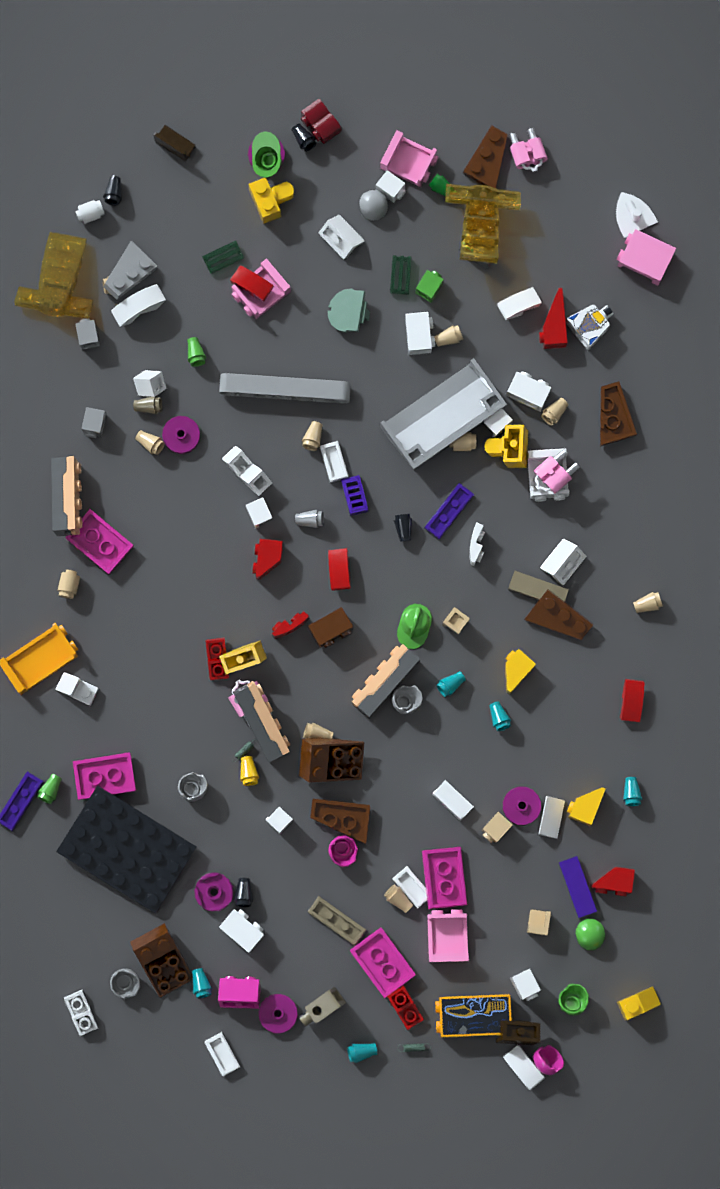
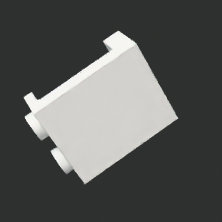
[527,448,570,502]

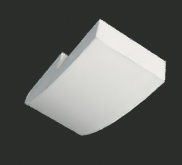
[497,287,542,320]
[470,522,485,566]
[64,990,98,1036]
[503,1045,545,1090]

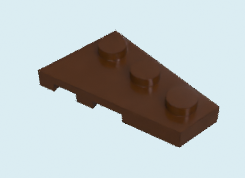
[463,125,508,192]
[600,381,637,447]
[524,589,593,640]
[310,799,370,844]

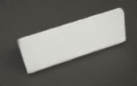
[538,796,565,839]

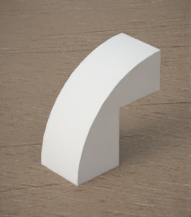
[111,284,166,327]
[222,446,272,496]

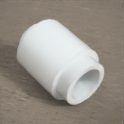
[76,200,105,224]

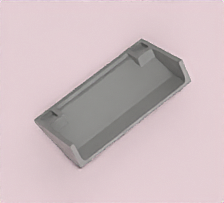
[380,358,507,470]

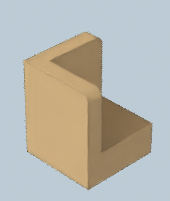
[442,607,470,634]
[527,910,551,936]

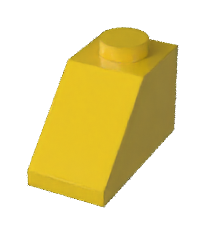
[219,640,267,674]
[505,649,536,695]
[567,787,605,826]
[617,986,661,1020]

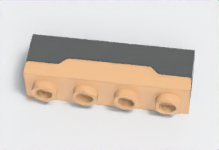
[51,456,82,537]
[352,644,420,719]
[233,681,290,762]

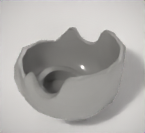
[359,190,388,220]
[391,685,423,714]
[178,772,208,802]
[110,968,140,999]

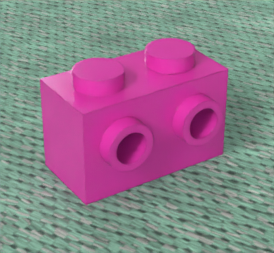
[218,976,261,1009]

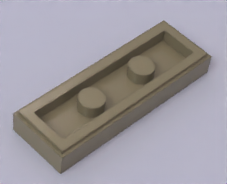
[508,571,569,601]
[308,896,366,946]

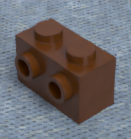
[308,607,353,648]

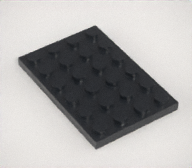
[56,785,197,914]

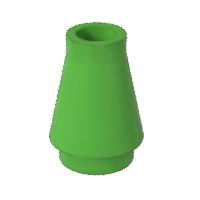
[187,337,206,367]
[38,774,62,804]

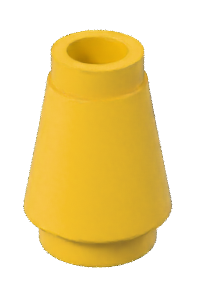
[240,756,259,786]

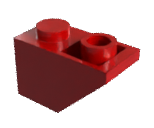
[252,539,283,580]
[591,867,635,897]

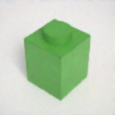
[415,270,443,303]

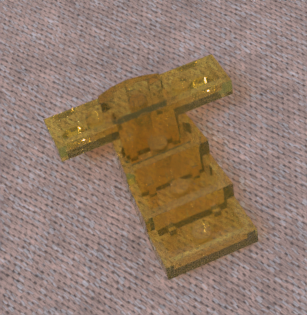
[445,184,521,263]
[15,232,93,319]

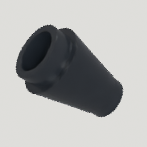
[291,123,317,152]
[103,176,122,205]
[393,514,412,542]
[234,878,253,907]

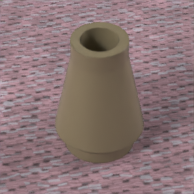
[133,396,162,414]

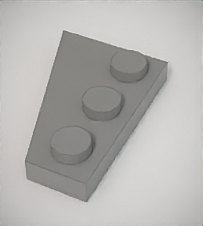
[104,240,157,300]

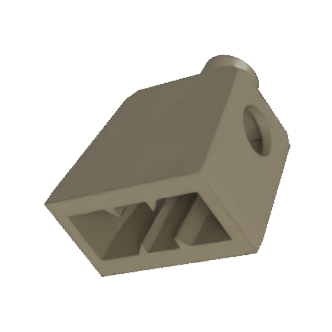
[299,987,346,1026]

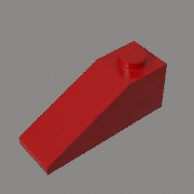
[539,288,567,349]

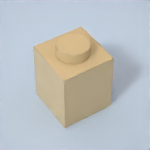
[482,812,512,843]

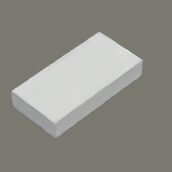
[320,441,349,483]
[392,866,427,909]
[204,1032,240,1076]

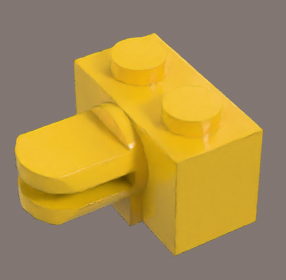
[248,177,294,224]
[484,425,528,468]

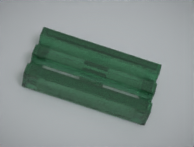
[202,240,244,274]
[390,255,412,295]

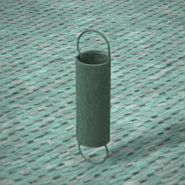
[232,739,256,762]
[398,1043,431,1052]

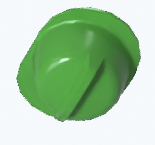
[252,132,282,178]
[397,604,432,649]

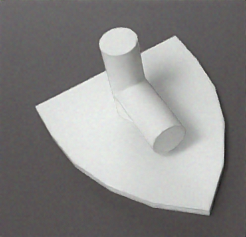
[616,192,658,238]

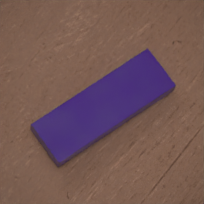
[424,483,474,540]
[0,771,44,831]
[559,856,597,918]

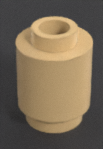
[449,432,476,451]
[58,570,80,599]

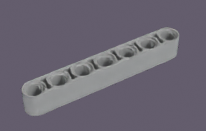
[219,373,351,403]

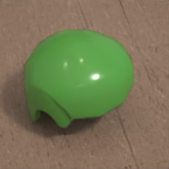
[576,919,605,950]
[559,984,589,1015]

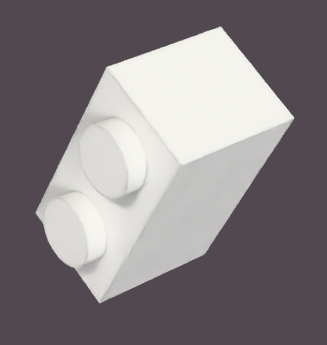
[405,312,435,355]
[506,372,551,411]
[219,909,264,953]
[510,969,540,1001]

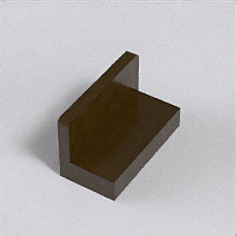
[153,125,196,162]
[496,1020,540,1045]

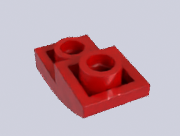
[230,265,274,302]
[328,548,351,591]
[272,611,310,639]
[205,637,229,680]
[620,679,645,722]
[387,986,424,1030]

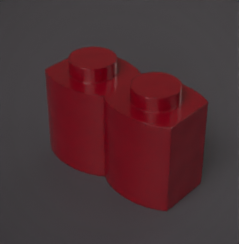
[301,99,342,144]

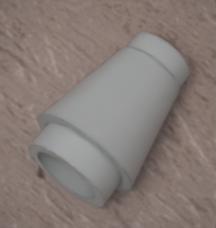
[295,509,324,528]

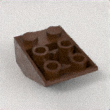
[299,738,365,783]
[130,923,193,998]

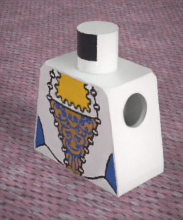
[566,305,614,350]

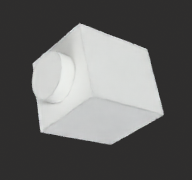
[376,170,406,203]

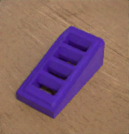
[341,475,369,516]

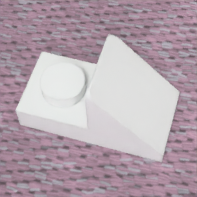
[55,672,99,706]

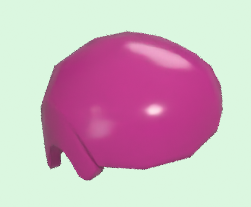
[328,836,358,867]
[533,1045,564,1075]

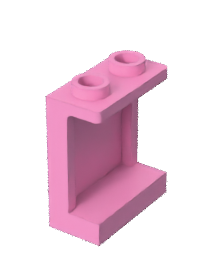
[380,130,439,187]
[617,229,676,286]
[231,258,291,319]
[427,910,469,962]

